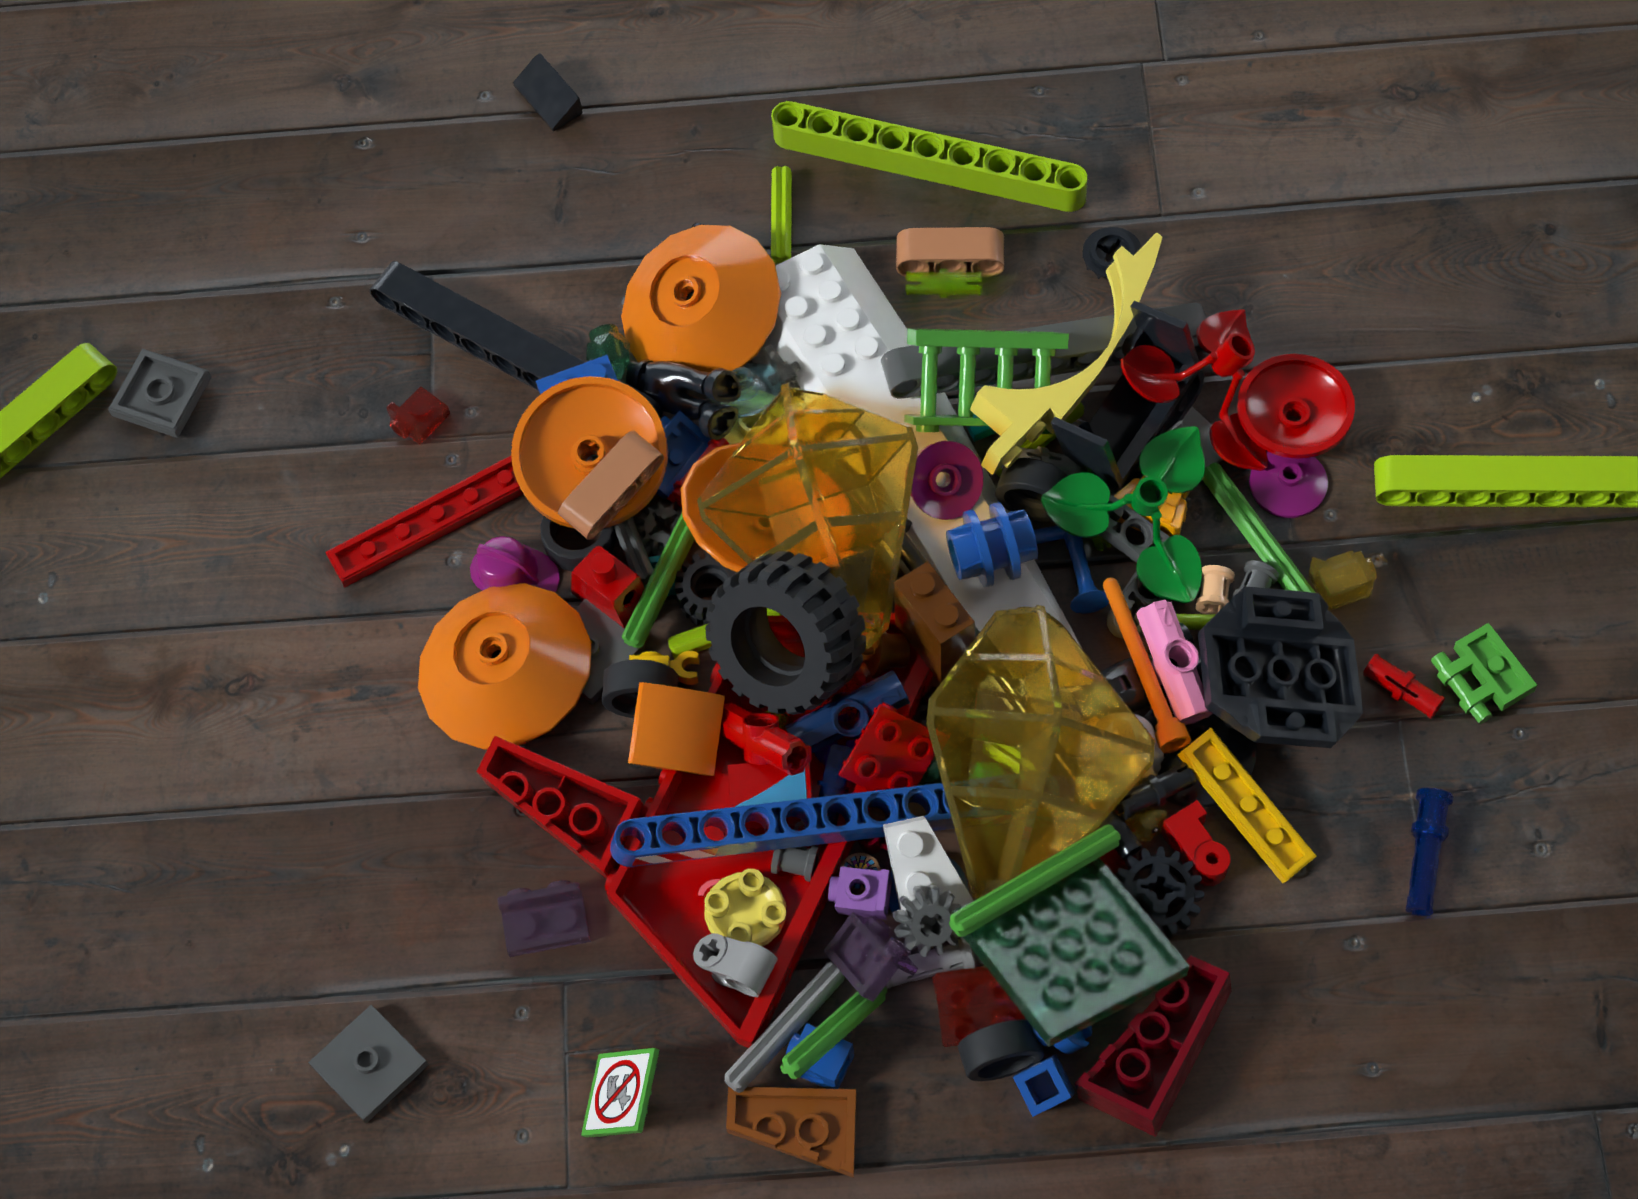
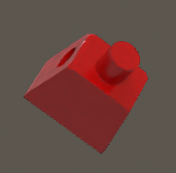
[571,546,645,628]

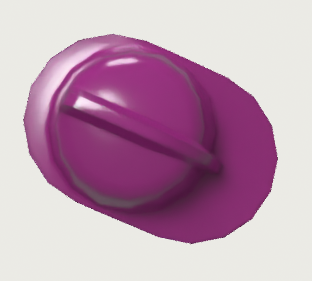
[470,536,560,592]

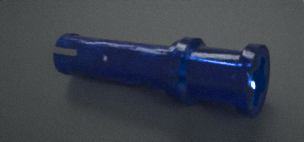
[1405,788,1454,916]

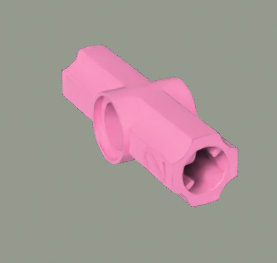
[1136,600,1212,725]

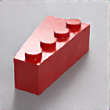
[476,736,644,879]

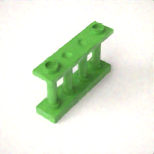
[904,328,1069,434]

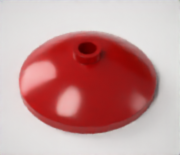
[1237,354,1355,459]

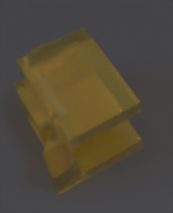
[1308,550,1377,611]

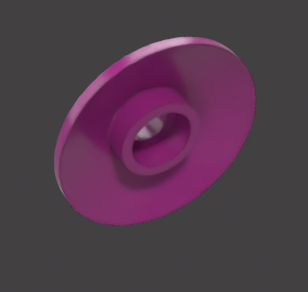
[908,441,984,520]
[1249,452,1328,518]

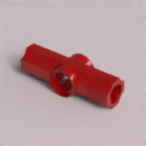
[720,703,812,776]

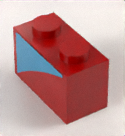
[727,762,813,828]

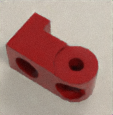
[1161,800,1230,886]

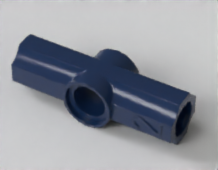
[785,670,910,753]

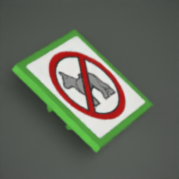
[581,1048,659,1137]

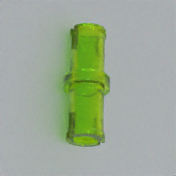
[906,268,982,298]

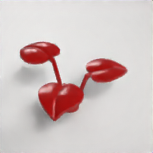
[1120,309,1268,471]

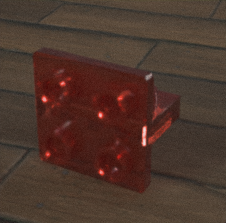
[932,962,1025,1047]

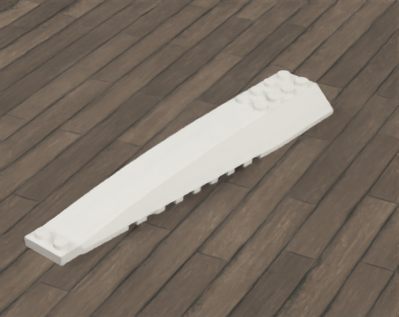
[752,244,1101,767]

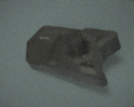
[764,344,802,397]

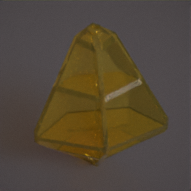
[697,383,918,649]
[926,605,1155,906]

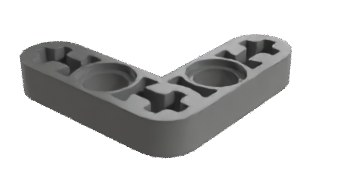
[1099,495,1170,639]

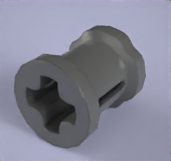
[1232,560,1279,598]
[771,845,820,881]

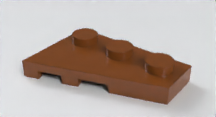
[726,1086,857,1178]

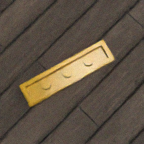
[1177,728,1317,884]

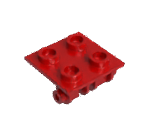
[838,702,946,791]

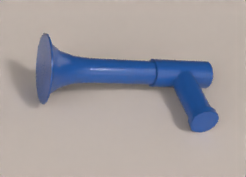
[1034,525,1109,614]

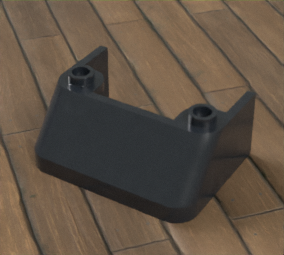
[1051,300,1204,494]

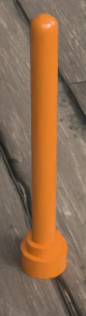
[1103,577,1191,753]

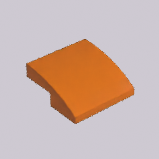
[628,682,725,776]

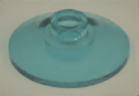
[707,363,782,418]

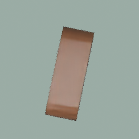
[896,227,1004,278]
[558,430,664,540]

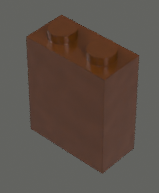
[894,561,975,684]

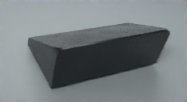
[513,53,583,132]

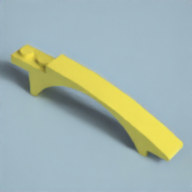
[970,232,1162,475]

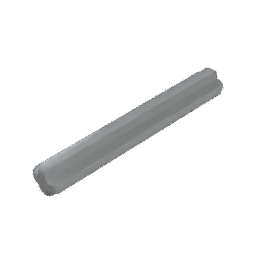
[724,962,845,1093]

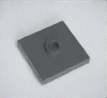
[108,348,212,438]
[575,599,645,705]
[308,1005,429,1123]

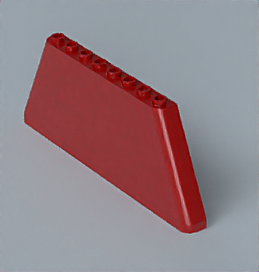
[605,613,934,1048]

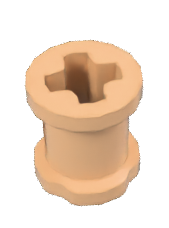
[1196,565,1235,614]

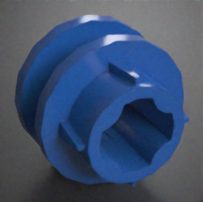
[946,502,1038,587]

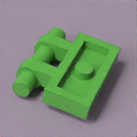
[1431,623,1537,724]

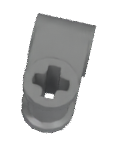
[693,933,778,997]

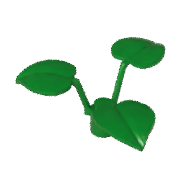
[1041,426,1205,603]

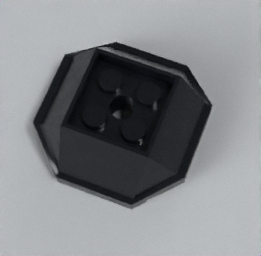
[1198,586,1363,748]

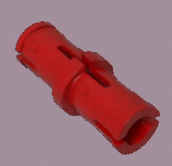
[1362,654,1445,719]

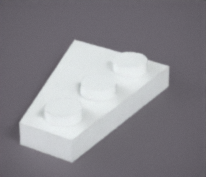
[883,816,990,947]

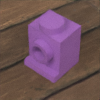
[828,866,892,920]

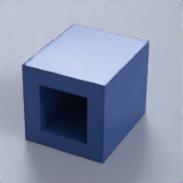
[1013,1054,1076,1117]

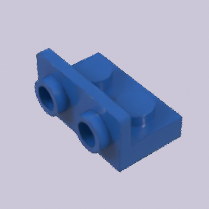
[656,411,710,500]

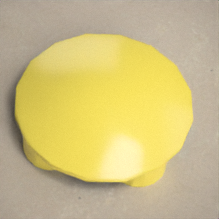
[704,869,786,946]

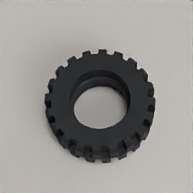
[706,551,866,715]

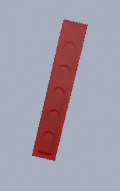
[325,456,523,588]

